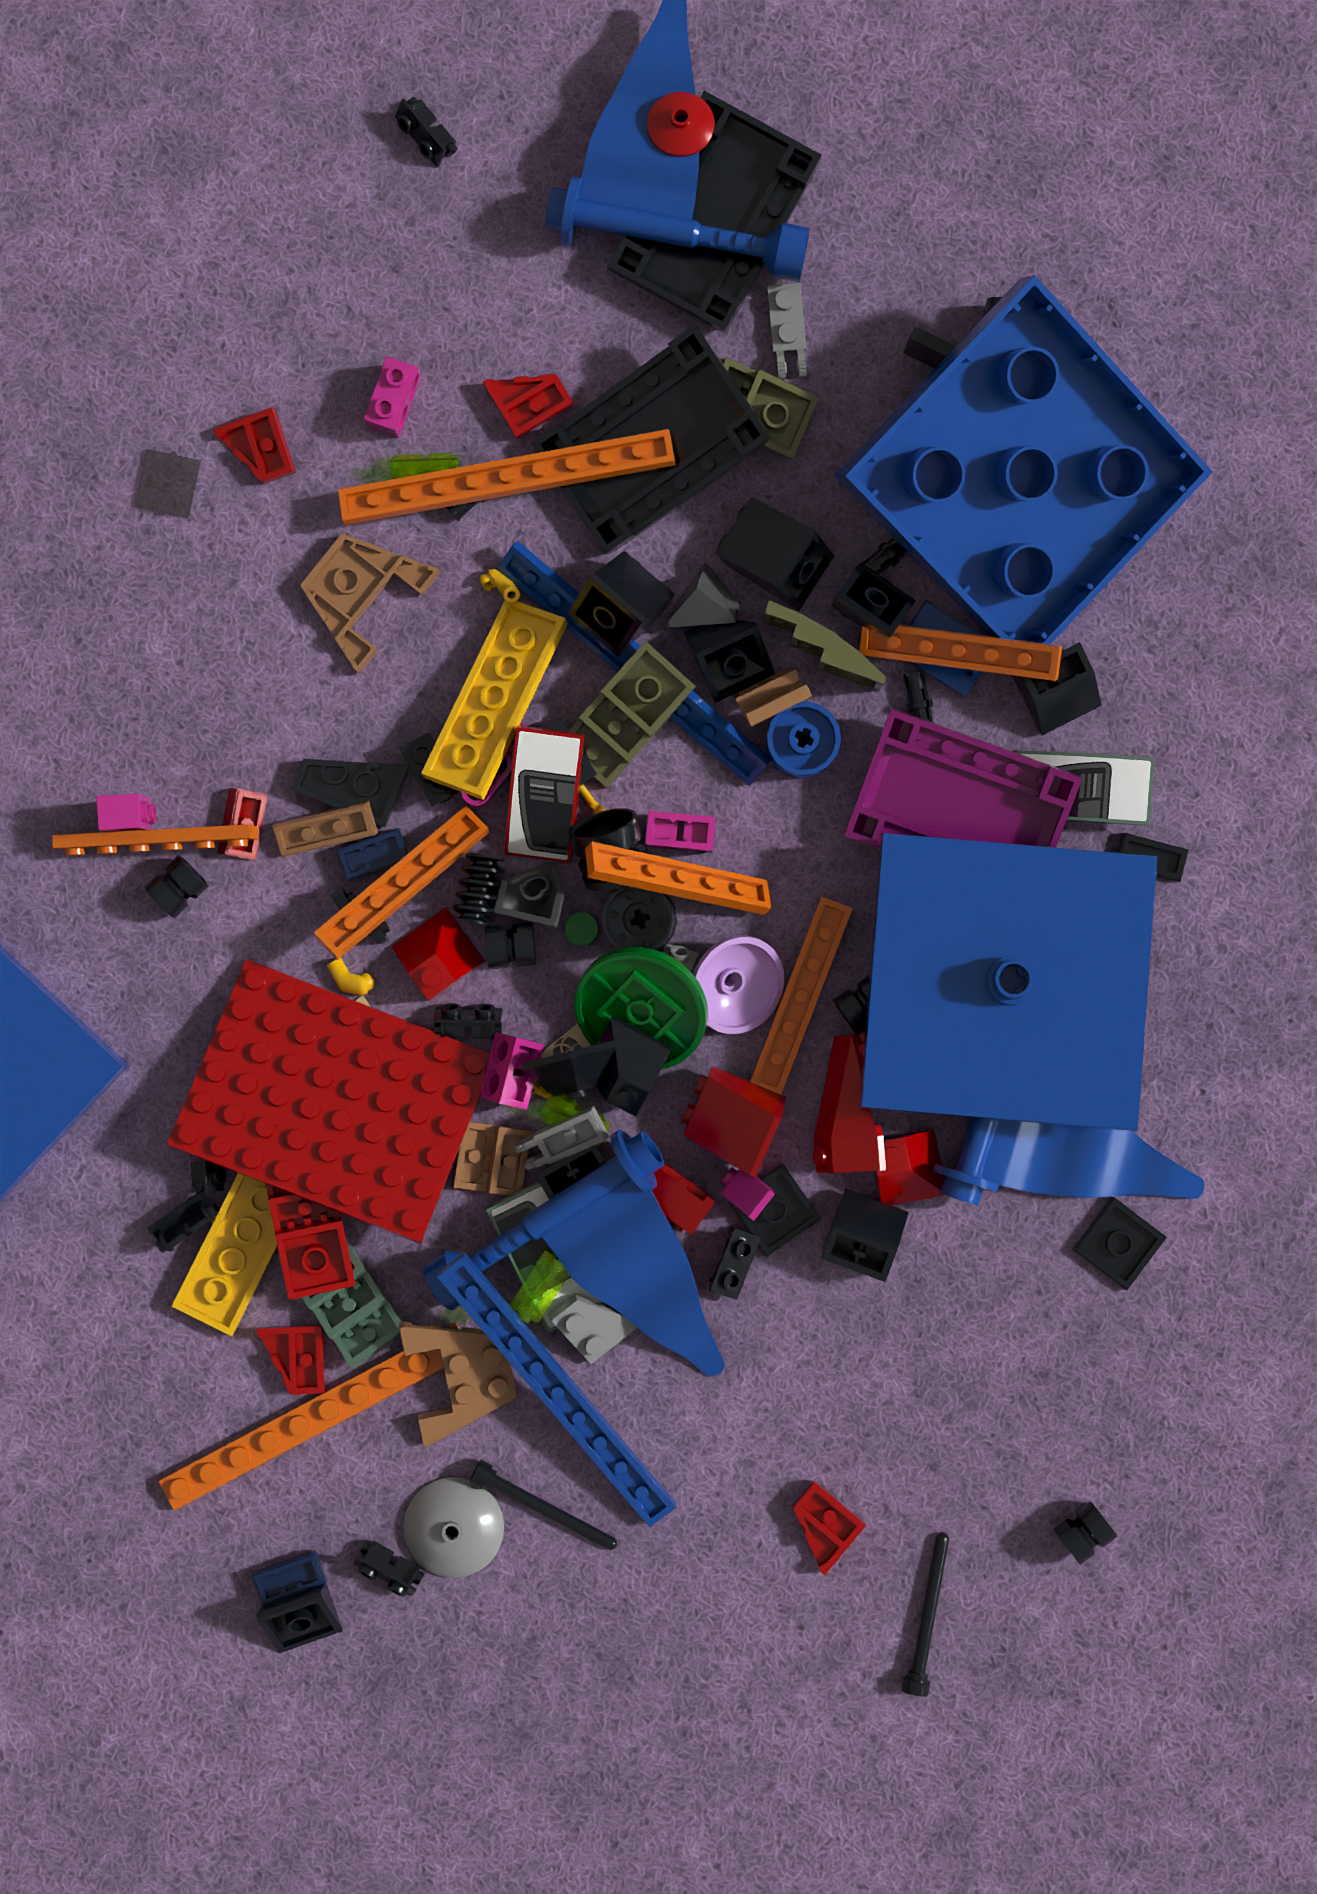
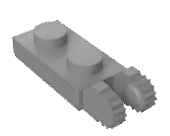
[767,282,807,379]
[513,1106,610,1171]

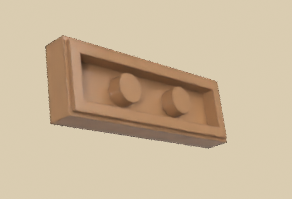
[272,800,378,857]

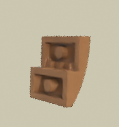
[731,666,812,726]
[451,1121,531,1196]

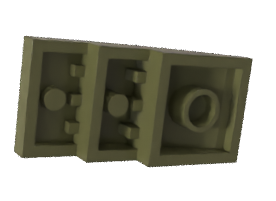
[718,356,819,460]
[762,600,887,691]
[569,641,696,788]

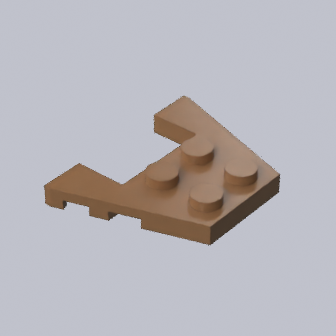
[300,533,441,674]
[399,1322,517,1447]

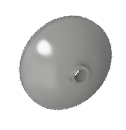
[403,1477,504,1578]

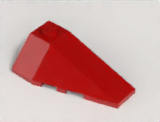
[813,1035,886,1173]

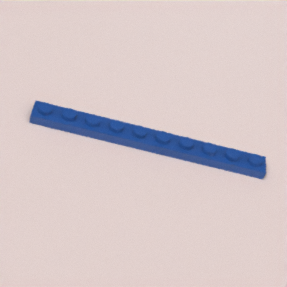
[496,541,772,786]
[437,1252,676,1527]

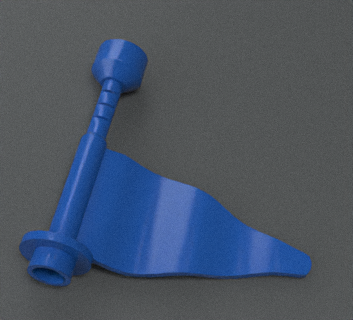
[545,0,810,282]
[932,1117,1204,1206]
[423,1130,725,1377]

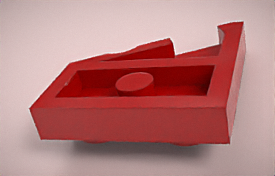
[213,407,296,484]
[257,1325,326,1395]

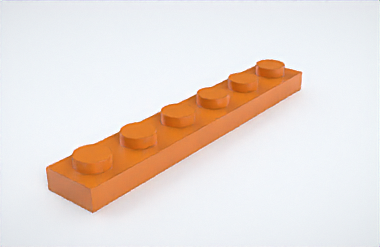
[859,625,1062,681]
[314,806,489,960]
[52,825,258,856]
[585,841,771,915]
[750,896,853,1094]

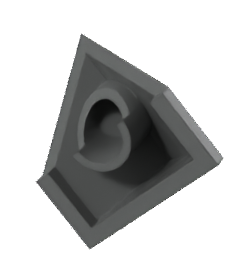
[668,562,739,627]
[494,862,565,927]

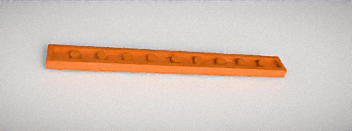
[338,429,676,525]
[158,1323,459,1511]

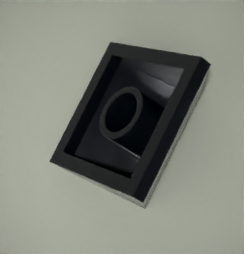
[256,1583,343,1653]

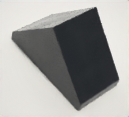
[535,1145,606,1199]

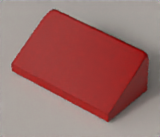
[217,788,268,860]

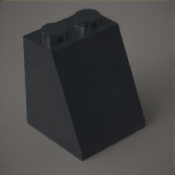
[715,497,835,611]
[568,551,675,657]

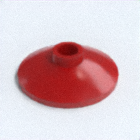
[647,92,715,157]

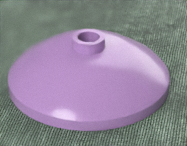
[693,935,784,1034]

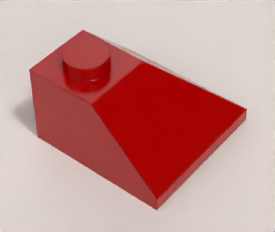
[392,907,485,1001]
[874,1129,944,1205]

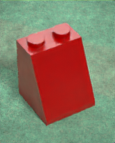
[681,1066,786,1178]

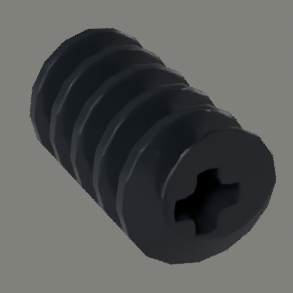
[452,852,505,926]

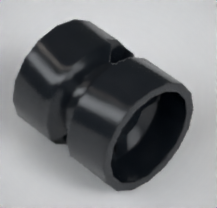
[144,855,209,918]
[485,922,536,969]
[833,975,869,1035]
[1053,1501,1118,1565]

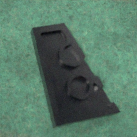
[291,759,410,828]

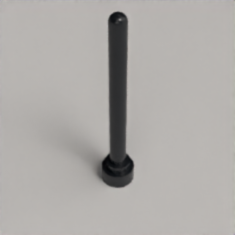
[468,1459,617,1550]
[902,1532,949,1697]

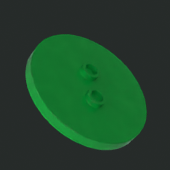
[574,947,708,1070]

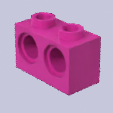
[364,356,421,438]
[97,793,157,832]
[645,811,716,853]
[480,1032,544,1110]

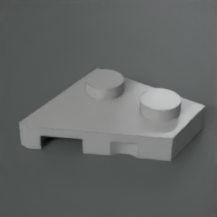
[548,1294,637,1364]

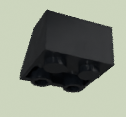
[1012,642,1102,736]
[822,1188,909,1282]

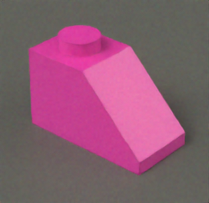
[720,1167,775,1221]

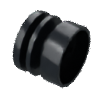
[568,808,647,891]
[602,886,678,951]

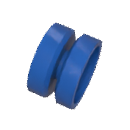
[765,701,841,779]

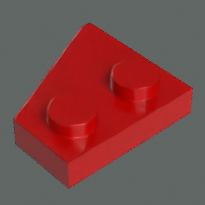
[483,374,574,439]
[792,1480,866,1575]

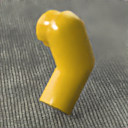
[479,569,520,603]
[326,958,374,996]

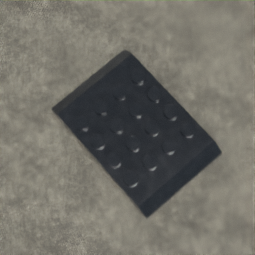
[607,90,822,334]
[531,324,772,555]

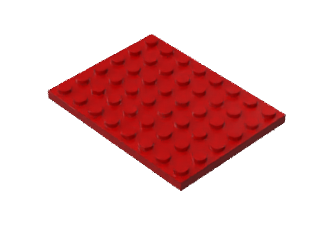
[167,959,490,1244]

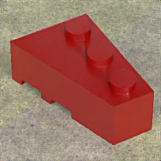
[652,1162,715,1235]

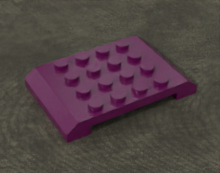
[844,708,1083,848]

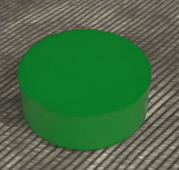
[565,912,598,946]

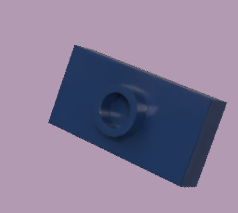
[336,828,408,882]
[252,1550,328,1606]

